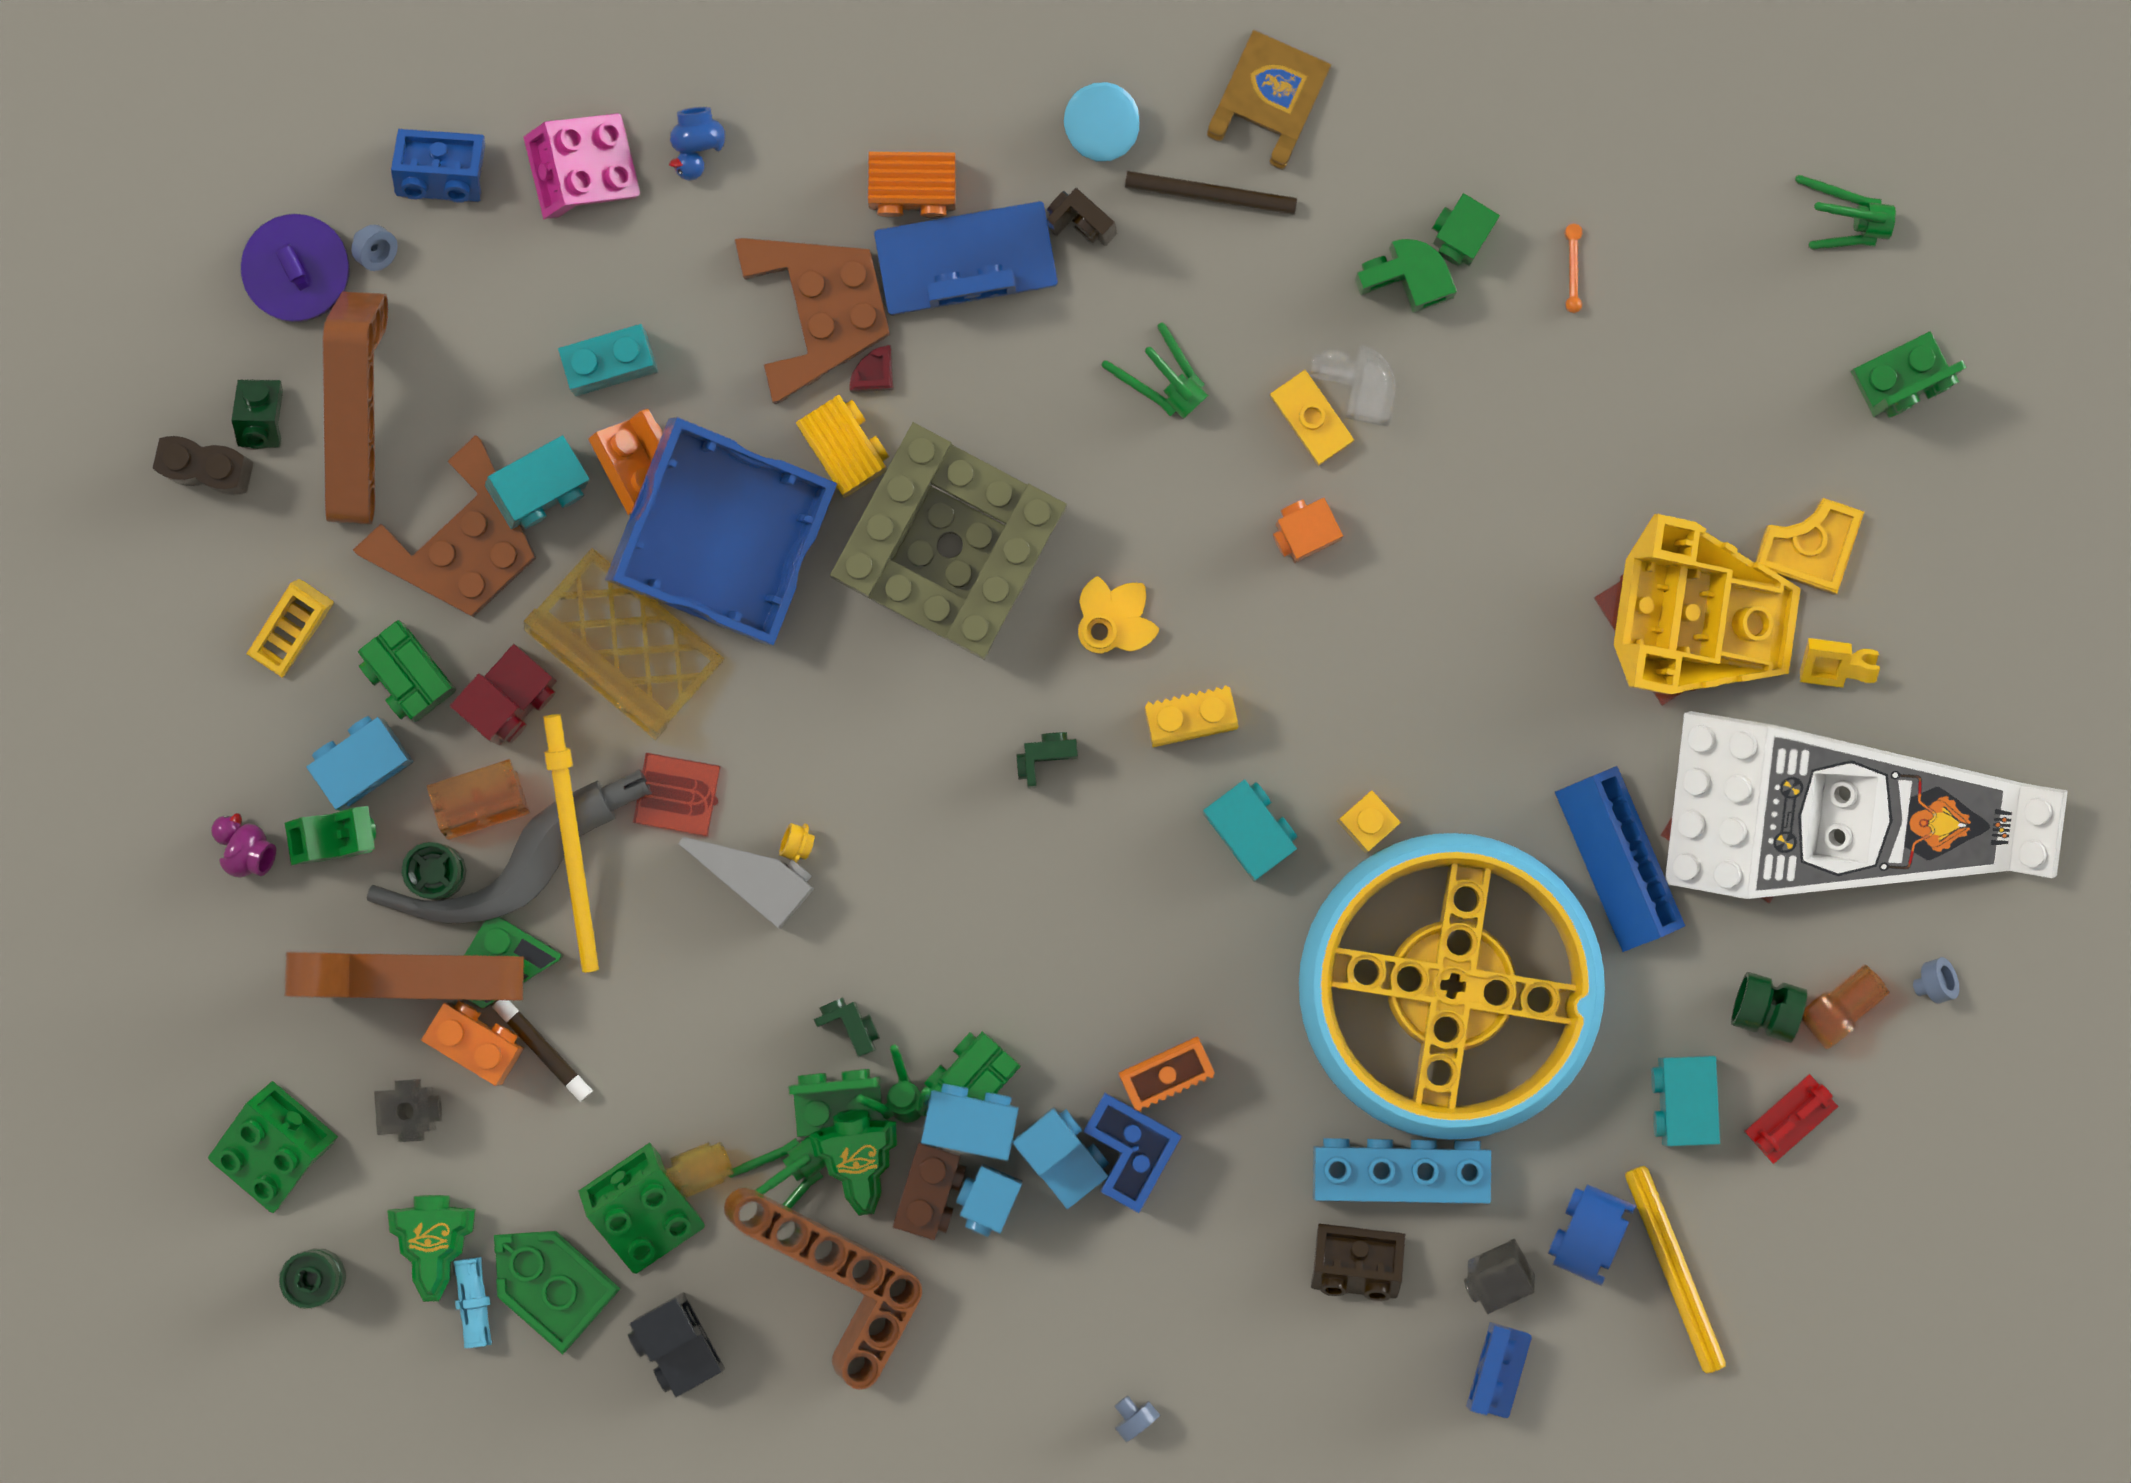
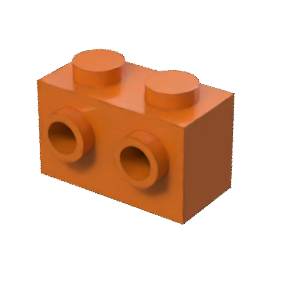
[421,1000,525,1086]

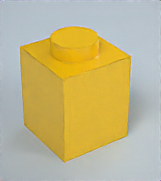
[1337,790,1401,853]

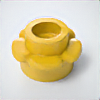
[779,823,815,863]

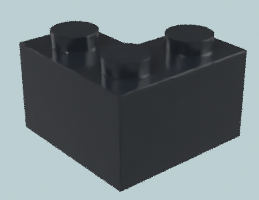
[628,1292,725,1397]

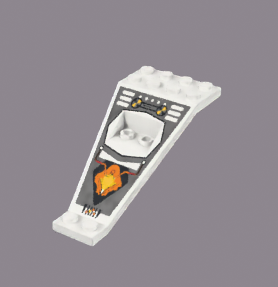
[1665,711,2068,899]

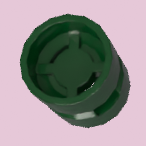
[401,842,466,900]
[1731,972,1808,1043]
[279,1248,346,1309]

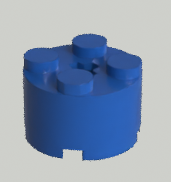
[1548,1184,1636,1286]

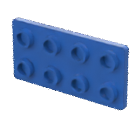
[874,201,1058,315]

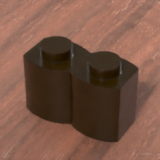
[153,436,254,495]

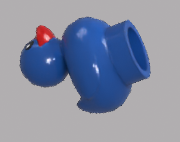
[669,107,725,181]

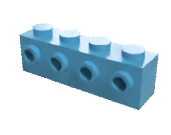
[1313,1138,1491,1203]

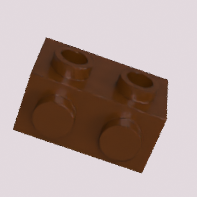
[893,1141,967,1240]

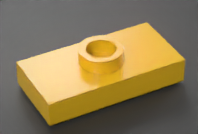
[1269,369,1354,466]

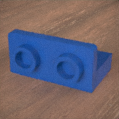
[391,129,485,203]
[1466,1322,1532,1418]

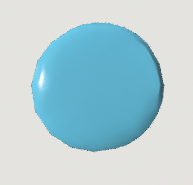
[1064,82,1139,161]

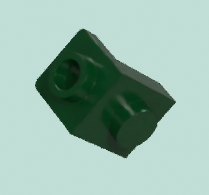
[231,380,283,449]
[1016,732,1078,789]
[814,998,880,1057]

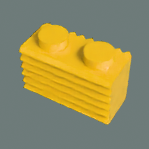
[796,395,889,499]
[1144,685,1239,748]

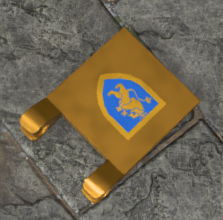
[1207,30,1332,169]

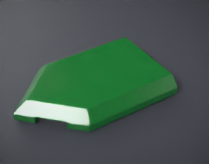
[494,1231,621,1355]

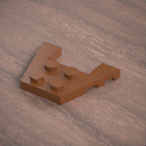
[735,238,890,404]
[353,435,536,617]

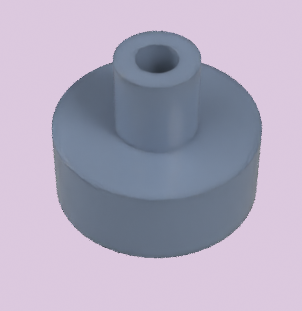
[351,225,398,271]
[1913,957,1959,1004]
[1114,1396,1160,1442]

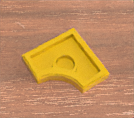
[1755,498,1864,594]

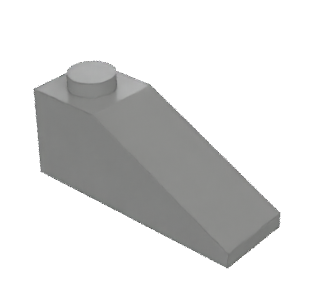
[678,837,814,929]

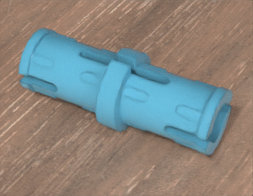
[453,1257,492,1348]

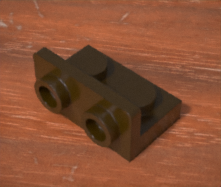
[1047,188,1117,246]
[1311,1224,1405,1301]

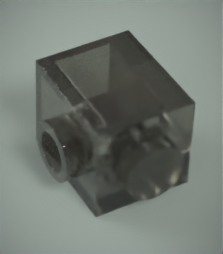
[1464,1239,1535,1314]

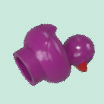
[211,813,276,878]

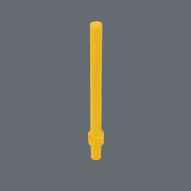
[543,714,599,973]

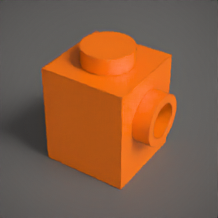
[1273,497,1343,563]

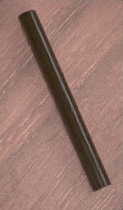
[1125,171,1297,215]

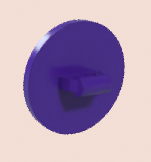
[241,214,350,322]

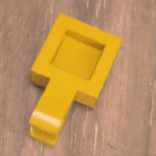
[1800,638,1880,688]

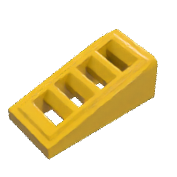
[246,579,334,678]

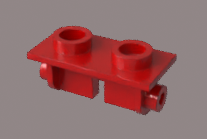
[1744,1074,1839,1164]

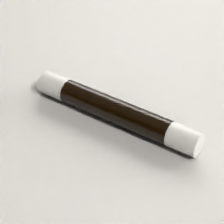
[492,1000,593,1103]

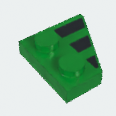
[464,917,563,1009]

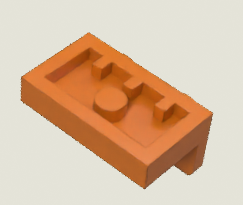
[588,409,662,515]

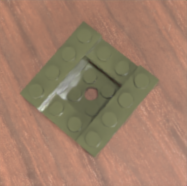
[830,422,1067,660]

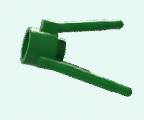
[1795,175,1896,249]
[1102,322,1209,419]
[856,1045,930,1123]
[727,1137,826,1209]

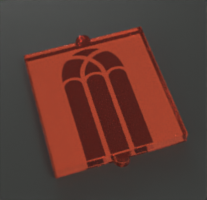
[633,753,721,836]

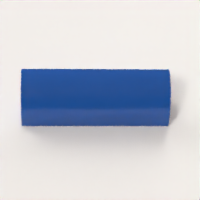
[1555,766,1685,952]

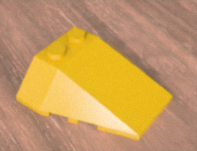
[1613,514,1801,694]

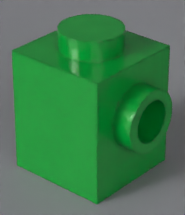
[1432,193,1500,266]

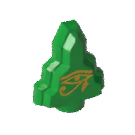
[809,1109,897,1216]
[387,1195,476,1302]

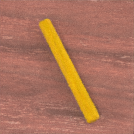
[1625,1166,1726,1373]

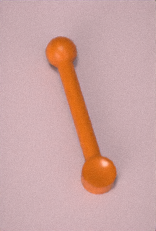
[1564,224,1583,313]

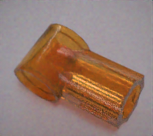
[1802,964,1890,1050]

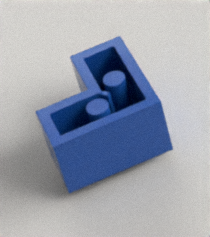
[1083,1092,1182,1213]

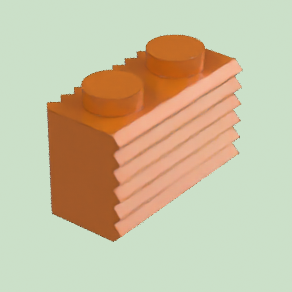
[868,152,956,218]
[1118,1037,1215,1112]

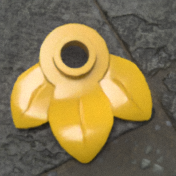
[1078,576,1159,654]

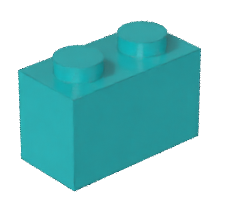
[558,324,658,396]
[484,435,590,529]
[1202,779,1298,881]
[1651,1056,1720,1146]

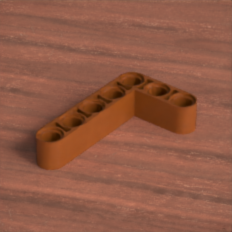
[323,291,388,524]
[285,952,524,1001]
[724,1187,922,1390]

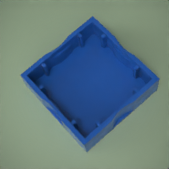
[605,417,837,645]

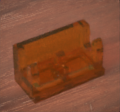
[427,759,530,840]

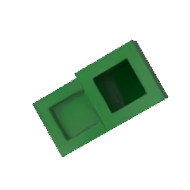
[1355,239,1457,313]
[285,806,376,865]

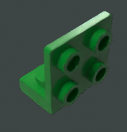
[1851,331,1967,418]
[788,1069,884,1137]
[208,1081,338,1213]
[578,1142,705,1274]

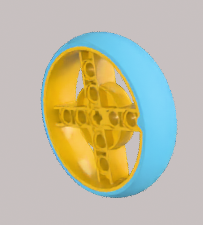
[1299,833,1605,1140]

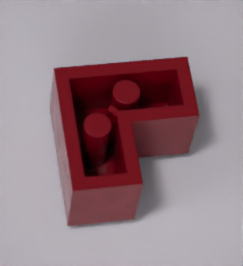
[450,644,557,746]

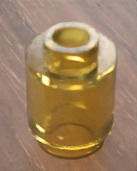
[666,1141,734,1198]

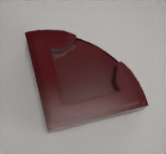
[850,345,893,392]

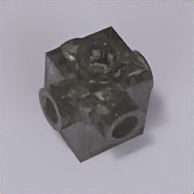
[374,1079,442,1142]

